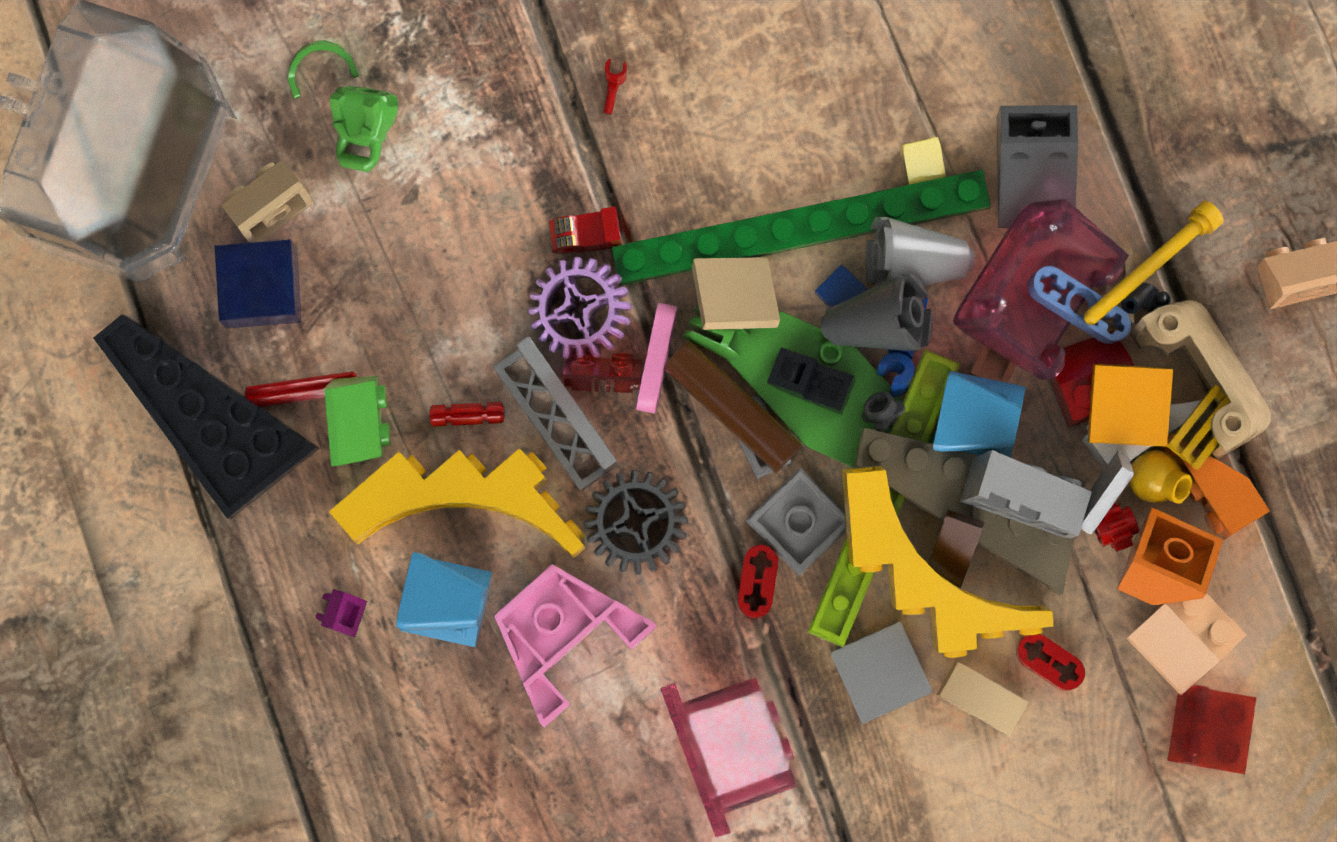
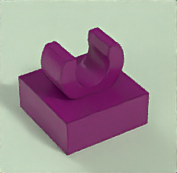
[316,589,367,638]

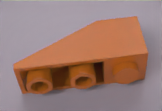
[1162,434,1270,540]

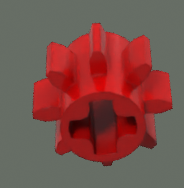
[1094,502,1139,552]

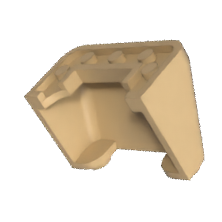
[1130,300,1271,460]

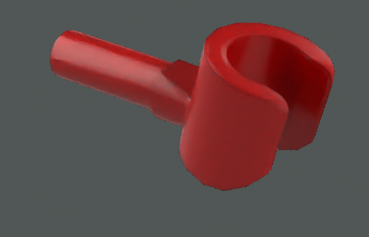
[603,59,627,115]

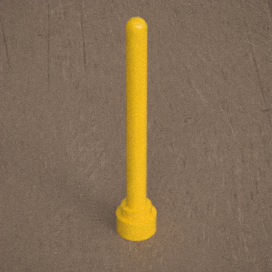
[1083,200,1223,325]

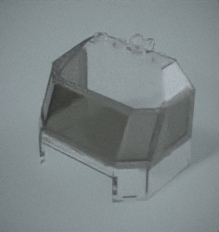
[0,0,237,283]

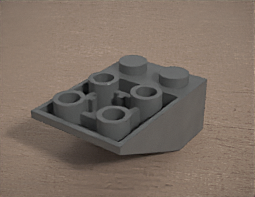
[996,105,1078,228]

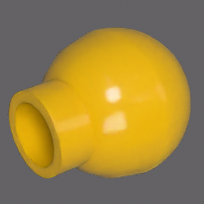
[1129,450,1192,504]

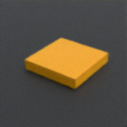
[1087,364,1173,447]

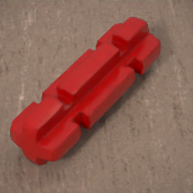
[429,402,505,427]

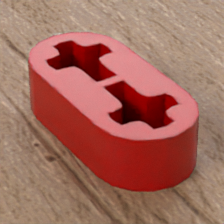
[738,545,778,619]
[1016,634,1085,691]

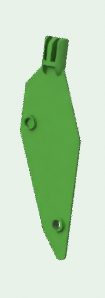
[682,304,935,468]

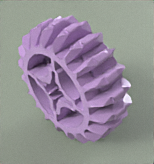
[528,257,632,361]

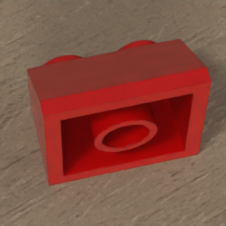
[1041,330,1134,428]

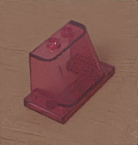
[660,677,797,839]

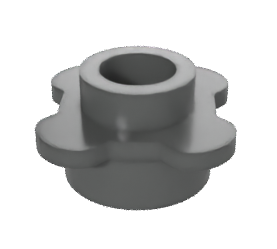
[862,392,905,431]

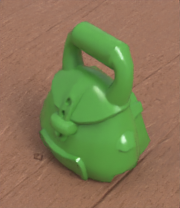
[329,86,398,173]

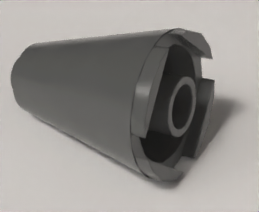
[821,274,933,351]

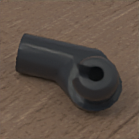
[1121,283,1171,314]

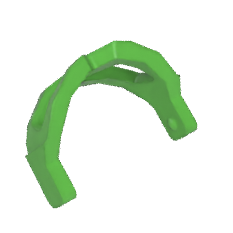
[287,40,359,99]

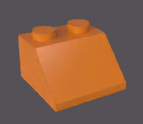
[1117,508,1224,605]

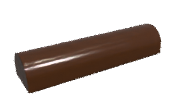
[664,341,803,474]

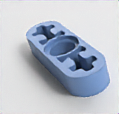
[1027,266,1131,344]

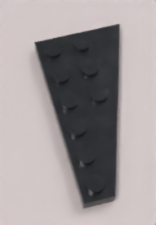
[93,314,320,519]

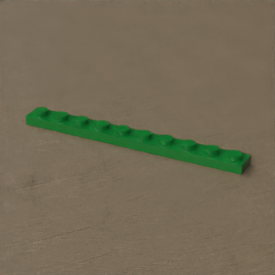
[612,170,991,286]

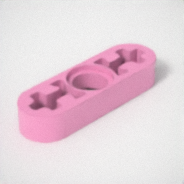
[636,303,678,414]

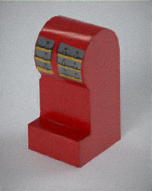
[548,206,622,254]

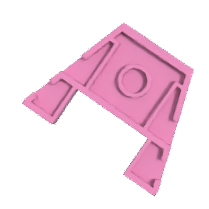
[494,564,657,728]

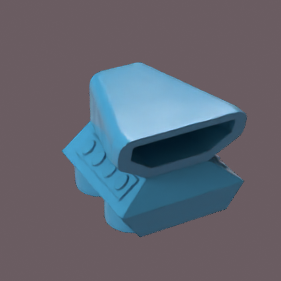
[933,371,1026,458]
[396,552,492,647]

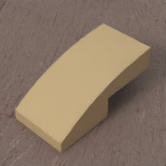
[937,661,1029,736]

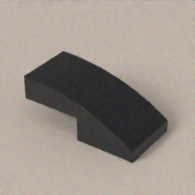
[767,347,856,415]

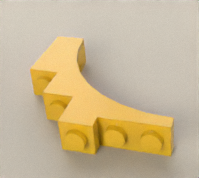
[329,448,585,559]
[842,466,1053,658]

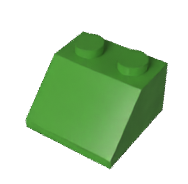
[324,376,391,466]

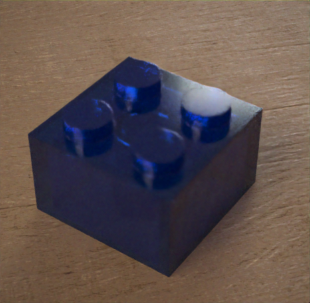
[215,239,302,329]

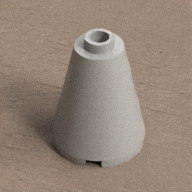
[865,217,975,289]

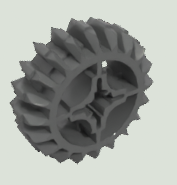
[584,470,688,575]

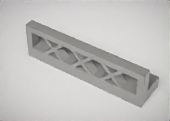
[493,336,618,492]

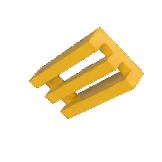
[1167,384,1231,470]

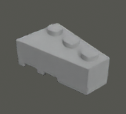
[960,450,1092,539]

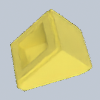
[900,137,946,185]

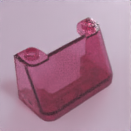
[953,199,1129,380]

